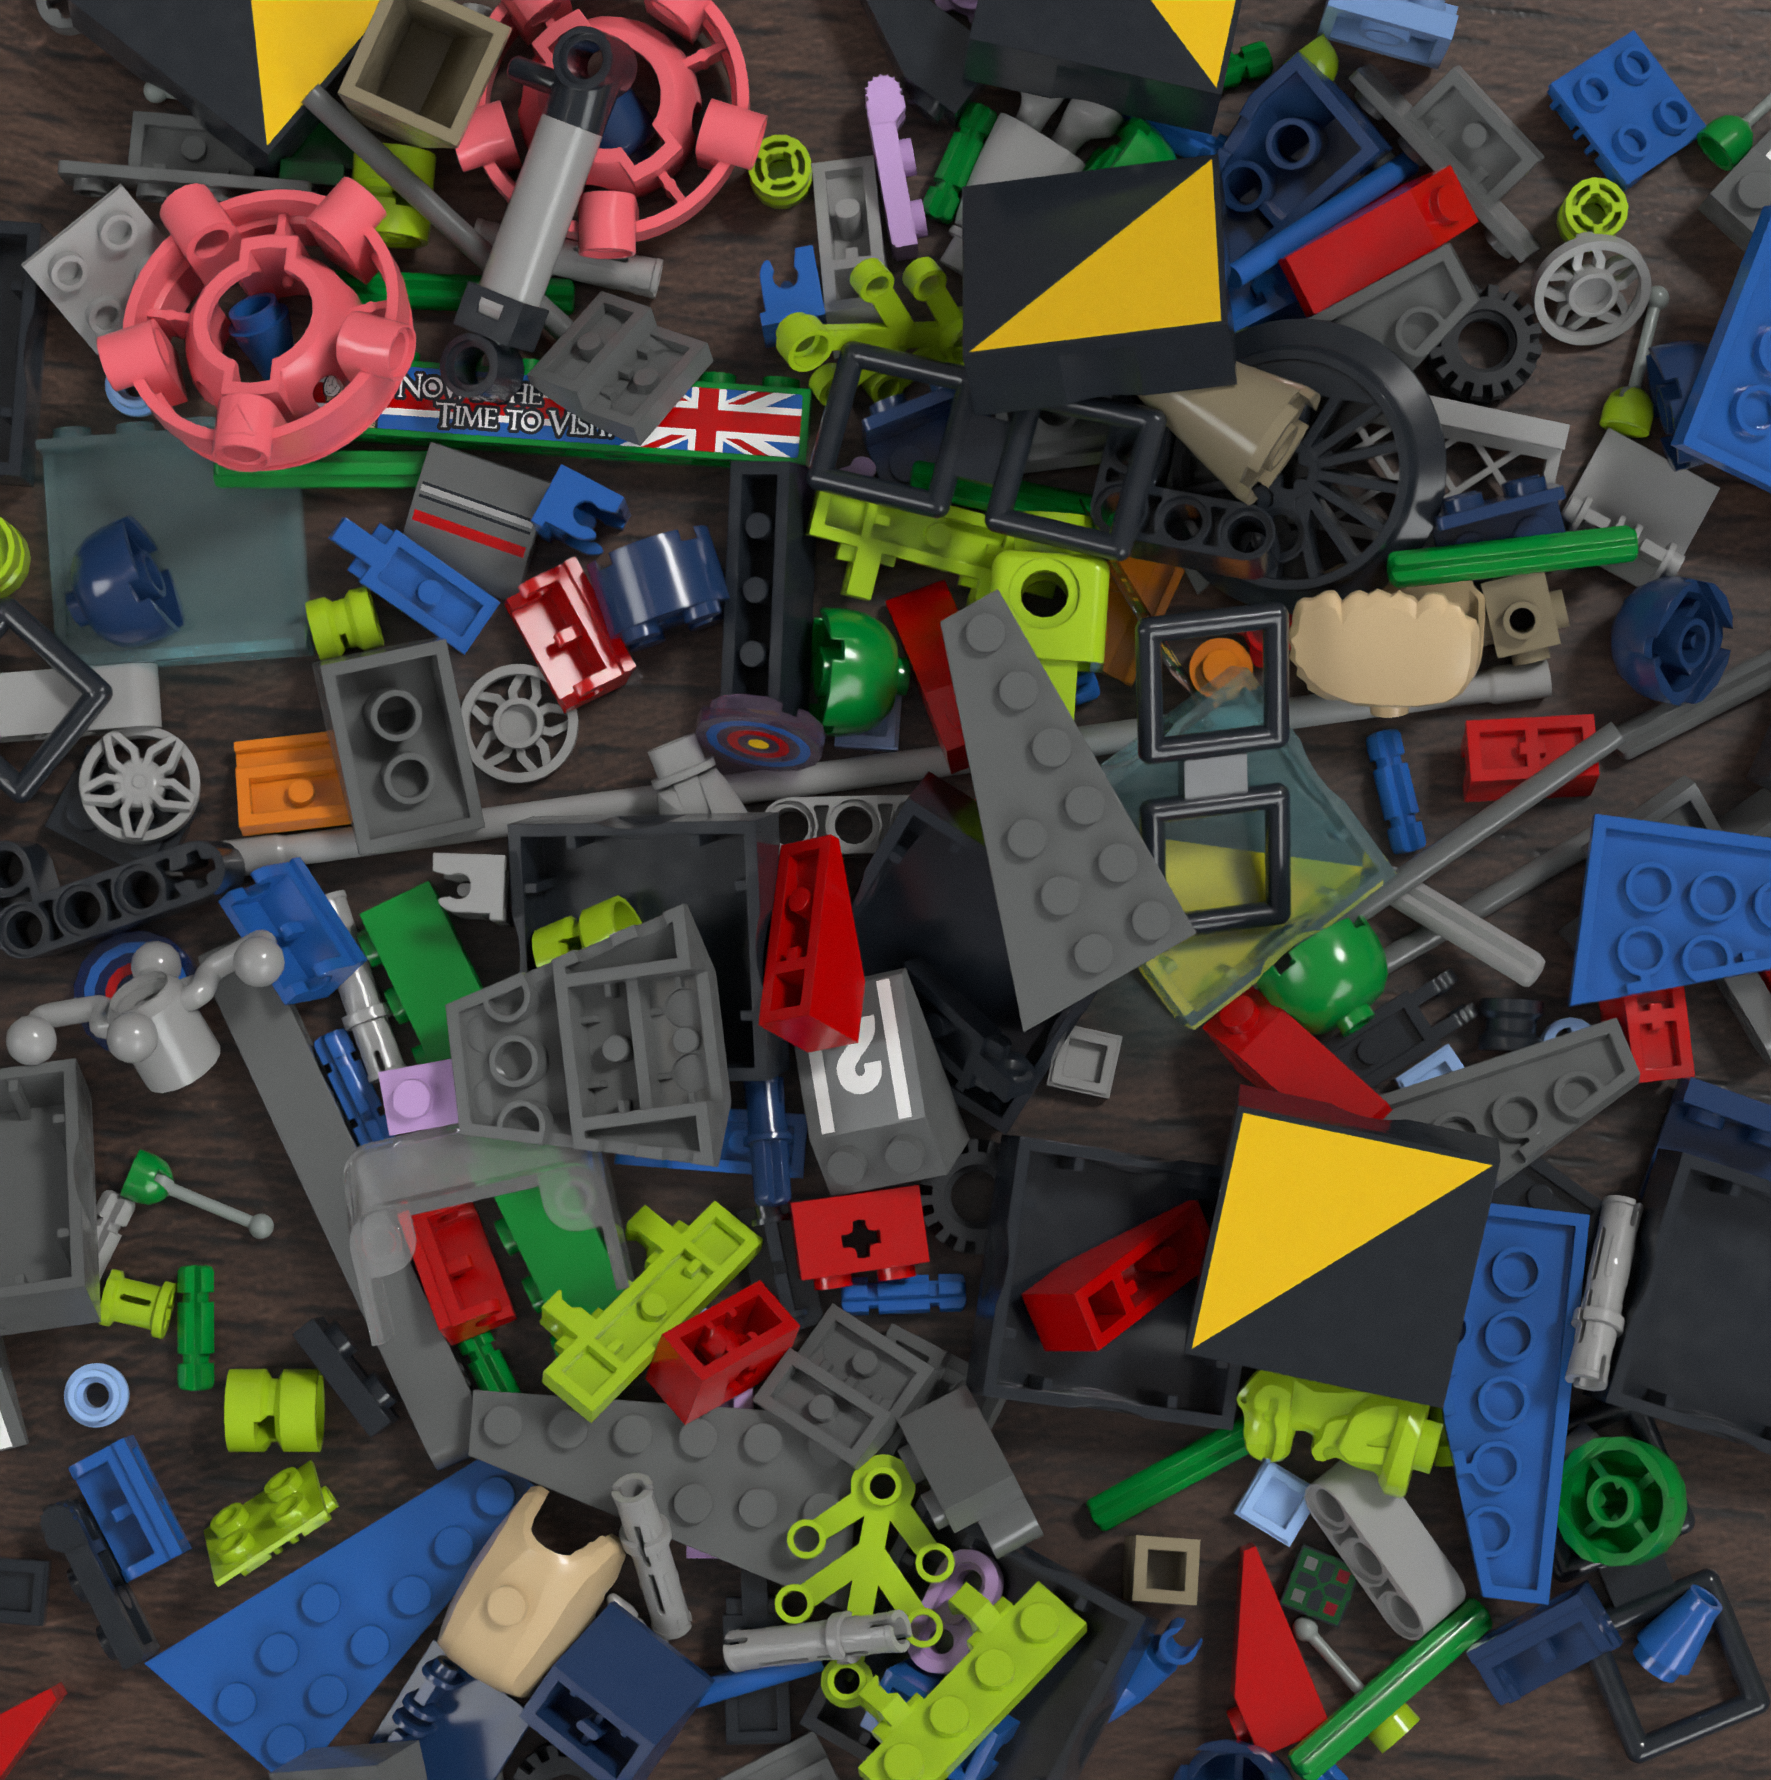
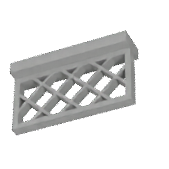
[1286,395,1570,548]

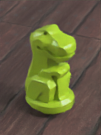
[1237,1369,1443,1499]

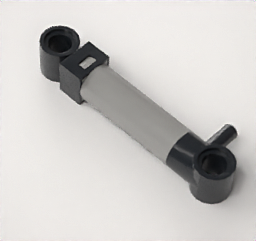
[439,26,637,404]

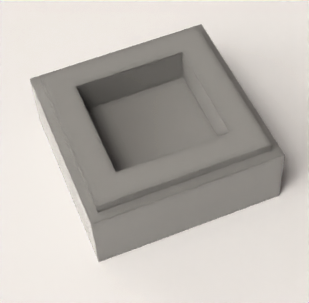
[1046,1026,1123,1099]

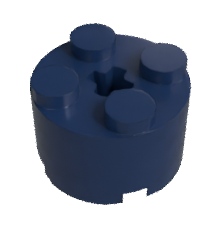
[586,525,730,652]

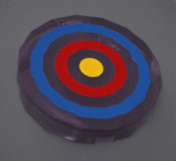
[695,694,826,772]

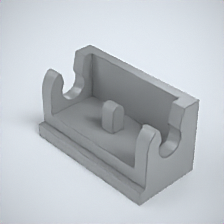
[433,853,513,927]

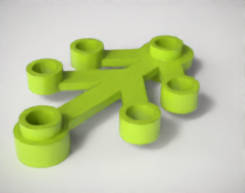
[776,257,964,406]
[775,1454,955,1709]

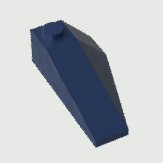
[1216,52,1393,263]

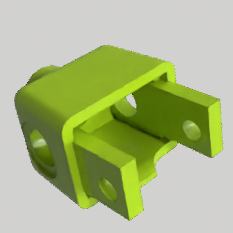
[990,511,1110,720]

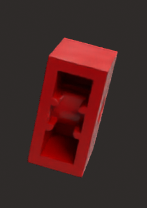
[788,1184,930,1291]
[645,1280,800,1425]

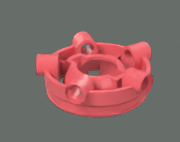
[455,0,768,259]
[97,176,416,472]

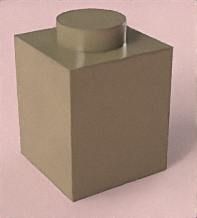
[1121,1535,1201,1606]

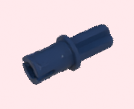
[743,1076,794,1207]

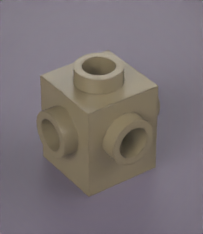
[1480,572,1570,666]

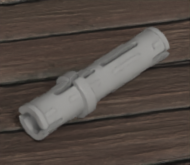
[474,218,664,300]
[325,890,407,1084]
[1565,1195,1644,1391]
[611,1473,693,1640]
[723,1609,912,1673]

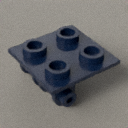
[369,1639,529,1780]

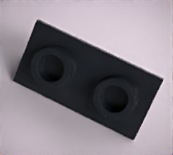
[736,1198,823,1329]

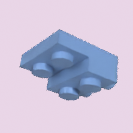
[1317,0,1459,70]

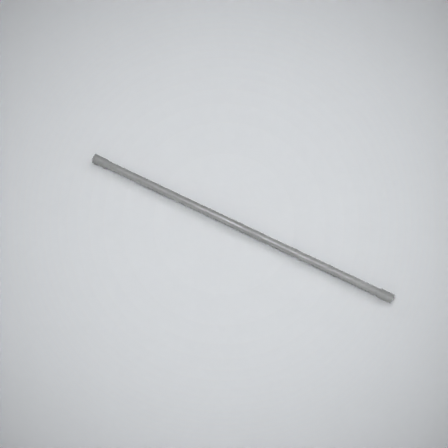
[223,659,1552,876]

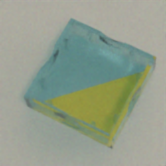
[1100,666,1397,1030]

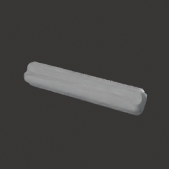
[1378,867,1545,987]

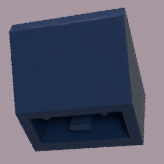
[518,1601,715,1780]

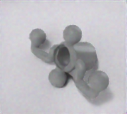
[6,930,285,1093]

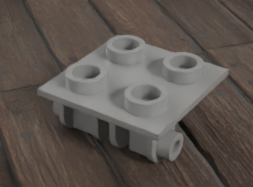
[21,183,166,355]
[1561,427,1720,587]

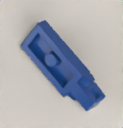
[328,517,501,655]

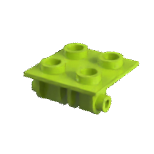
[203,1460,339,1587]

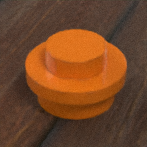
[1189,638,1253,702]

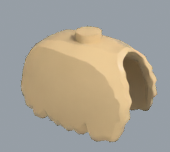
[1289,563,1485,718]
[437,1485,626,1698]

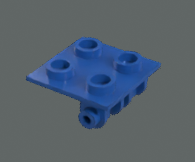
[1547,30,1706,192]

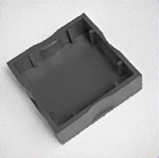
[0,1058,101,1336]

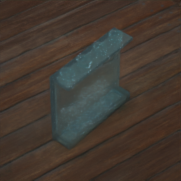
[35,417,314,669]

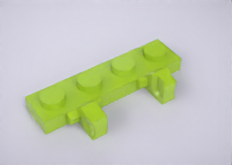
[805,490,1056,607]
[540,1201,763,1423]
[858,1581,1087,1780]

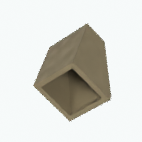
[338,0,512,148]

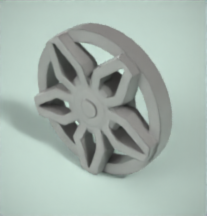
[1531,232,1651,345]
[461,664,579,784]
[79,726,201,845]

